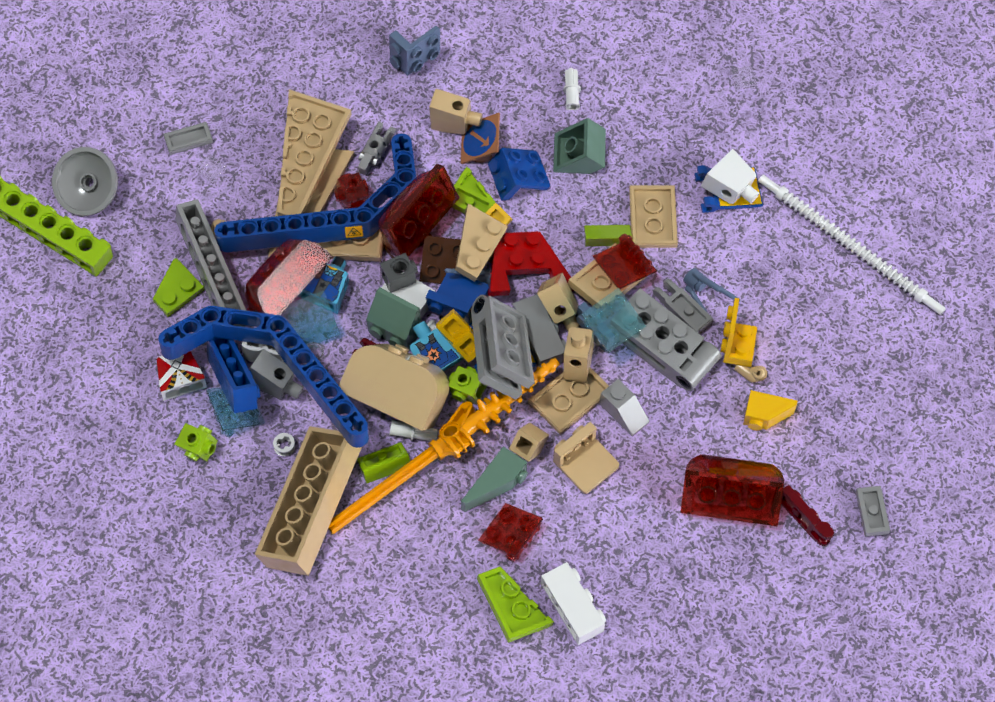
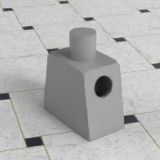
[250,349,304,400]

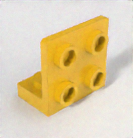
[720,298,757,367]

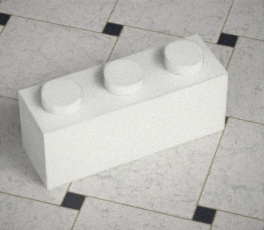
[541,562,606,645]

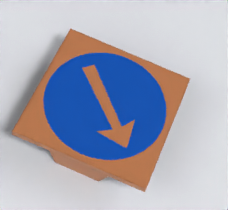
[461,113,500,164]

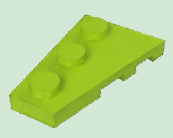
[477,567,554,643]

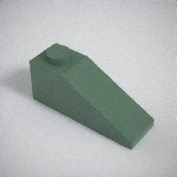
[461,446,528,512]

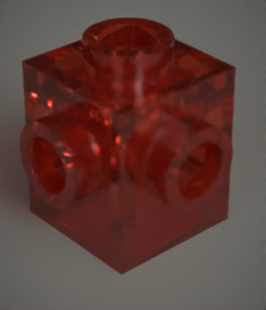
[334,172,369,209]

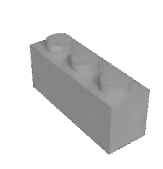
[513,294,566,367]

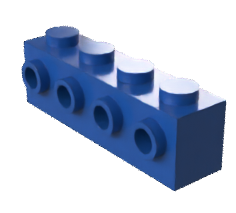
[206,337,260,413]

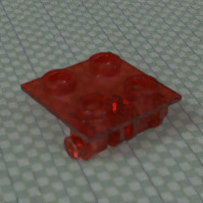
[593,234,657,289]
[479,503,543,562]

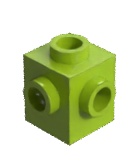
[448,365,487,405]
[174,423,218,462]

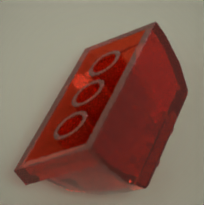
[378,164,460,257]
[245,239,332,315]
[680,454,784,527]

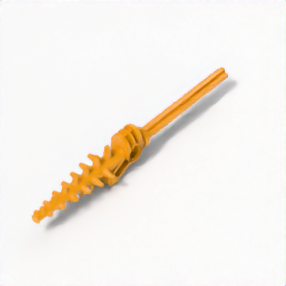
[328,358,560,534]

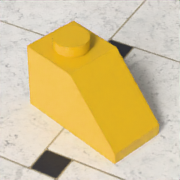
[743,390,798,431]

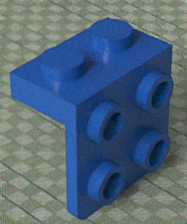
[488,148,550,201]
[425,273,489,325]

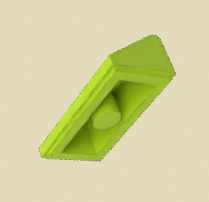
[584,225,632,247]
[357,442,410,483]

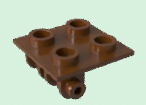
[419,235,461,284]

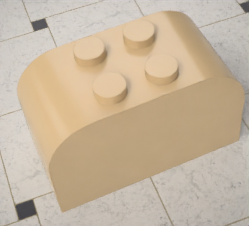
[339,344,449,431]

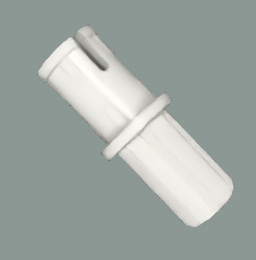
[563,68,581,110]
[389,420,438,441]

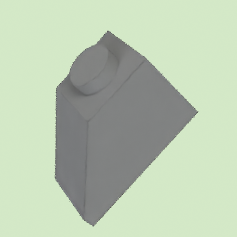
[599,379,649,436]

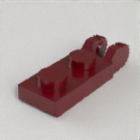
[778,484,835,546]

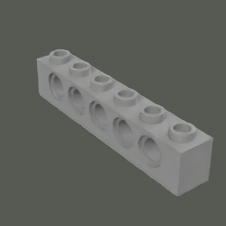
[175,199,247,327]

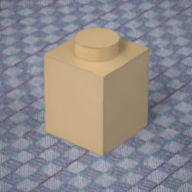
[509,423,549,462]

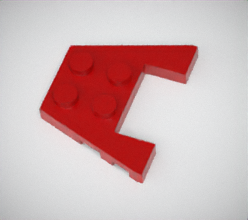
[488,231,574,296]

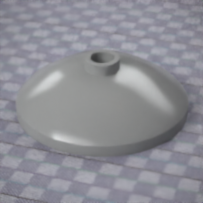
[52,147,118,216]

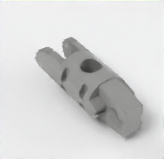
[358,121,396,176]

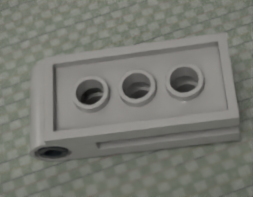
[609,288,721,391]
[471,295,535,400]

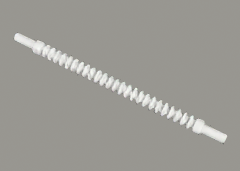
[758,175,946,316]

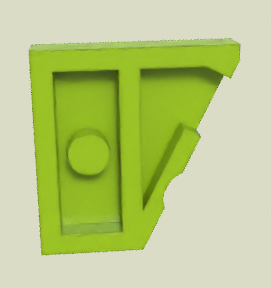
[445,167,496,214]
[153,258,205,317]

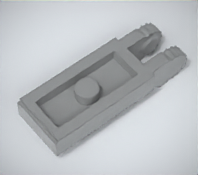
[653,279,714,334]

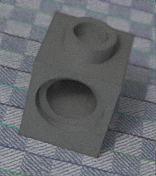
[380,253,418,293]

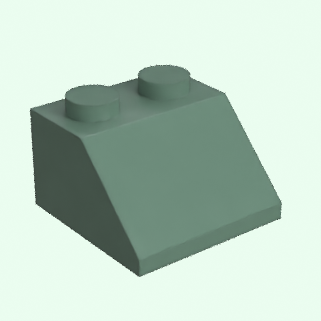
[553,118,606,174]
[366,287,421,349]

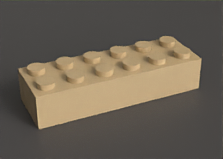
[255,426,362,576]

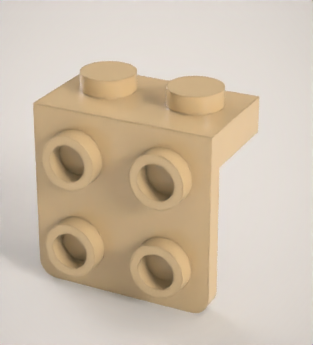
[553,422,619,494]

